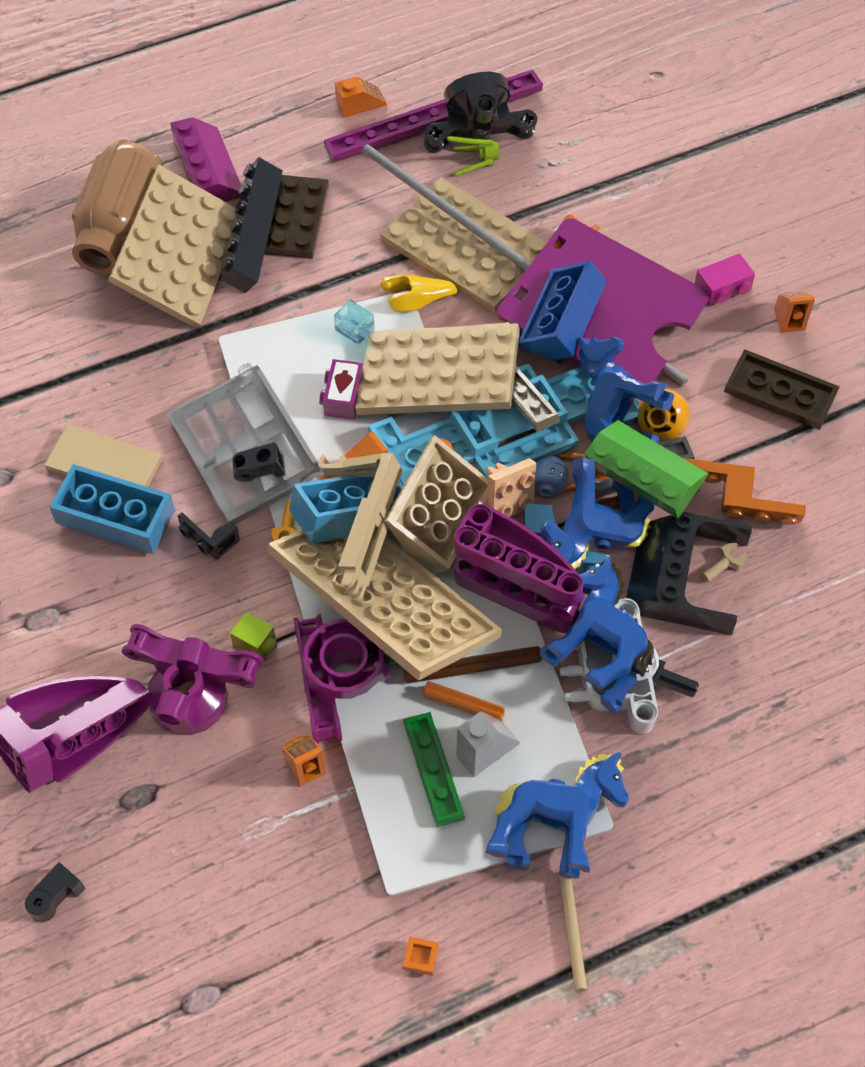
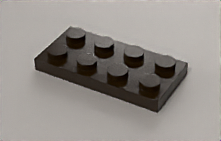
[265,175,329,259]
[724,349,840,430]

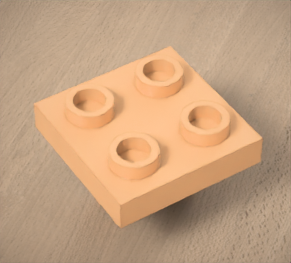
[487,458,536,517]

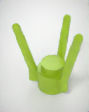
[447,136,499,176]

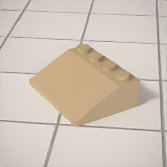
[384,435,488,575]

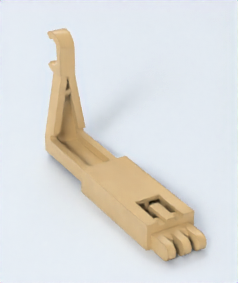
[318,453,403,602]

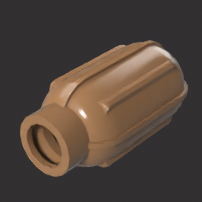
[72,139,162,275]

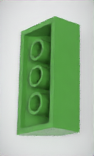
[584,420,708,519]

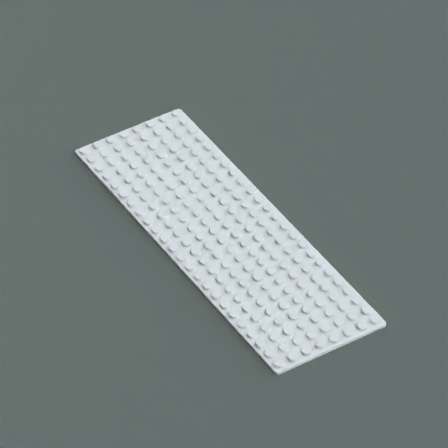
[219,291,613,896]

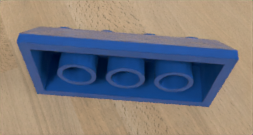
[518,260,607,360]

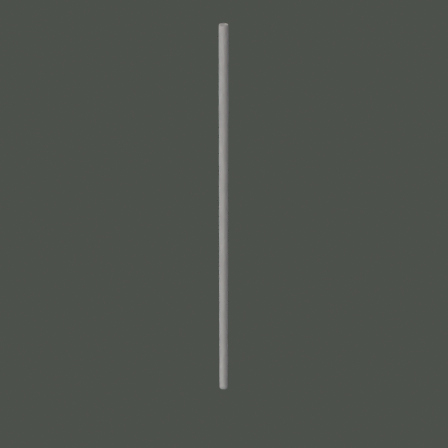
[362,144,689,386]

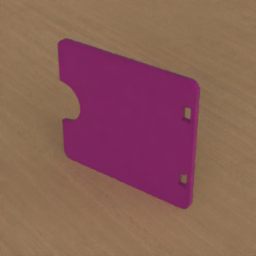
[497,218,710,384]

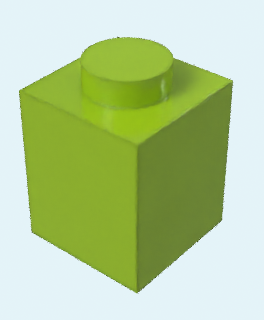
[230,612,276,658]

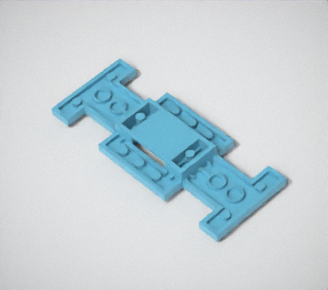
[368,364,640,485]

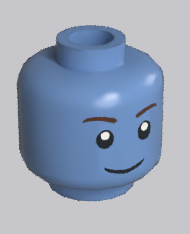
[535,456,569,497]

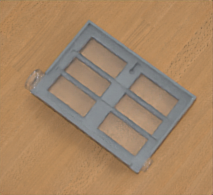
[167,363,324,524]

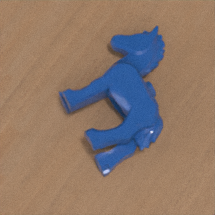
[579,337,674,443]

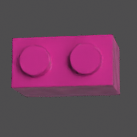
[695,253,755,306]

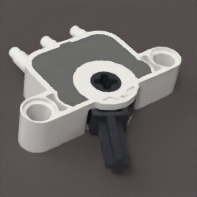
[560,598,699,735]

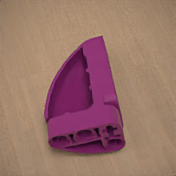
[0,676,150,793]

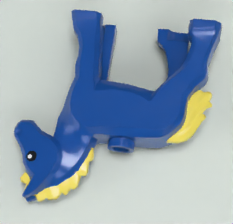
[540,457,654,569]
[485,752,629,879]

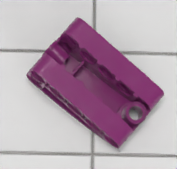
[454,504,585,633]

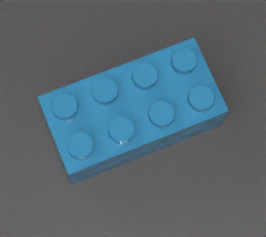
[49,464,175,554]
[289,475,404,543]

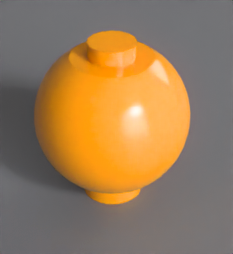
[637,389,690,441]

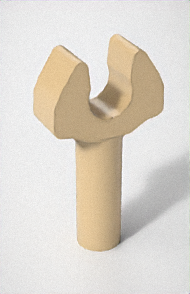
[701,543,747,582]

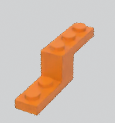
[683,458,806,525]

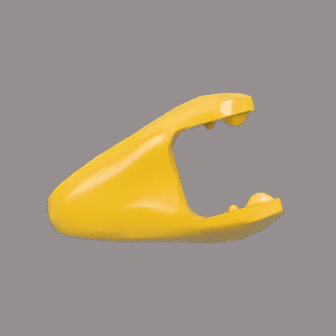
[380,274,458,312]

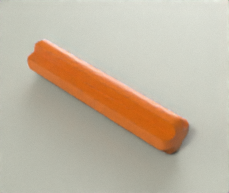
[423,681,505,721]

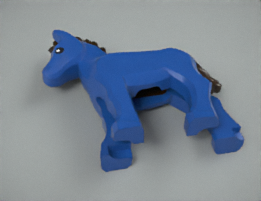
[540,555,654,714]

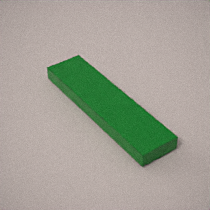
[403,712,465,828]

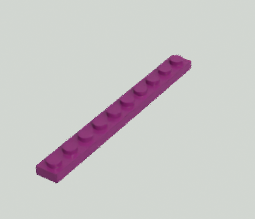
[324,69,543,162]

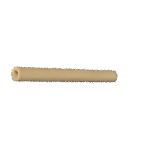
[558,871,587,992]

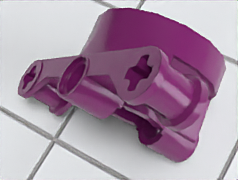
[293,614,390,744]
[121,624,263,735]

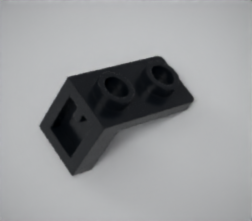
[177,512,240,560]

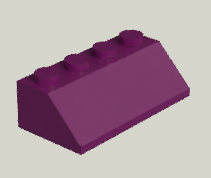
[170,117,241,202]

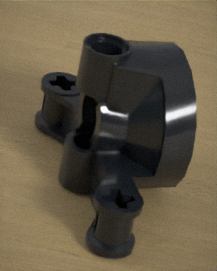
[424,71,537,153]

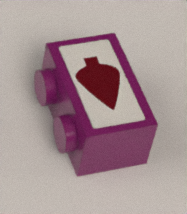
[319,359,363,420]

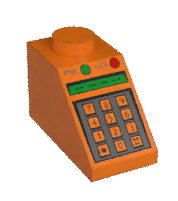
[335,76,387,118]
[774,291,815,333]
[282,734,326,787]

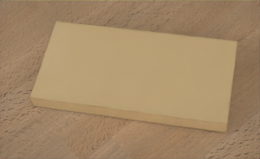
[45,424,163,487]

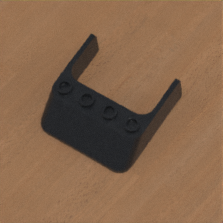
[626,512,753,635]

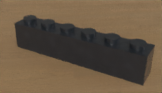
[220,157,283,293]

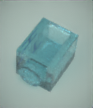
[334,299,375,345]

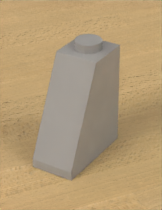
[456,711,520,777]

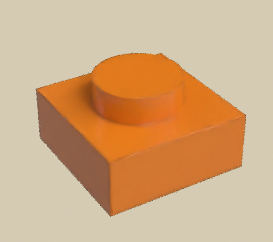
[402,936,439,976]

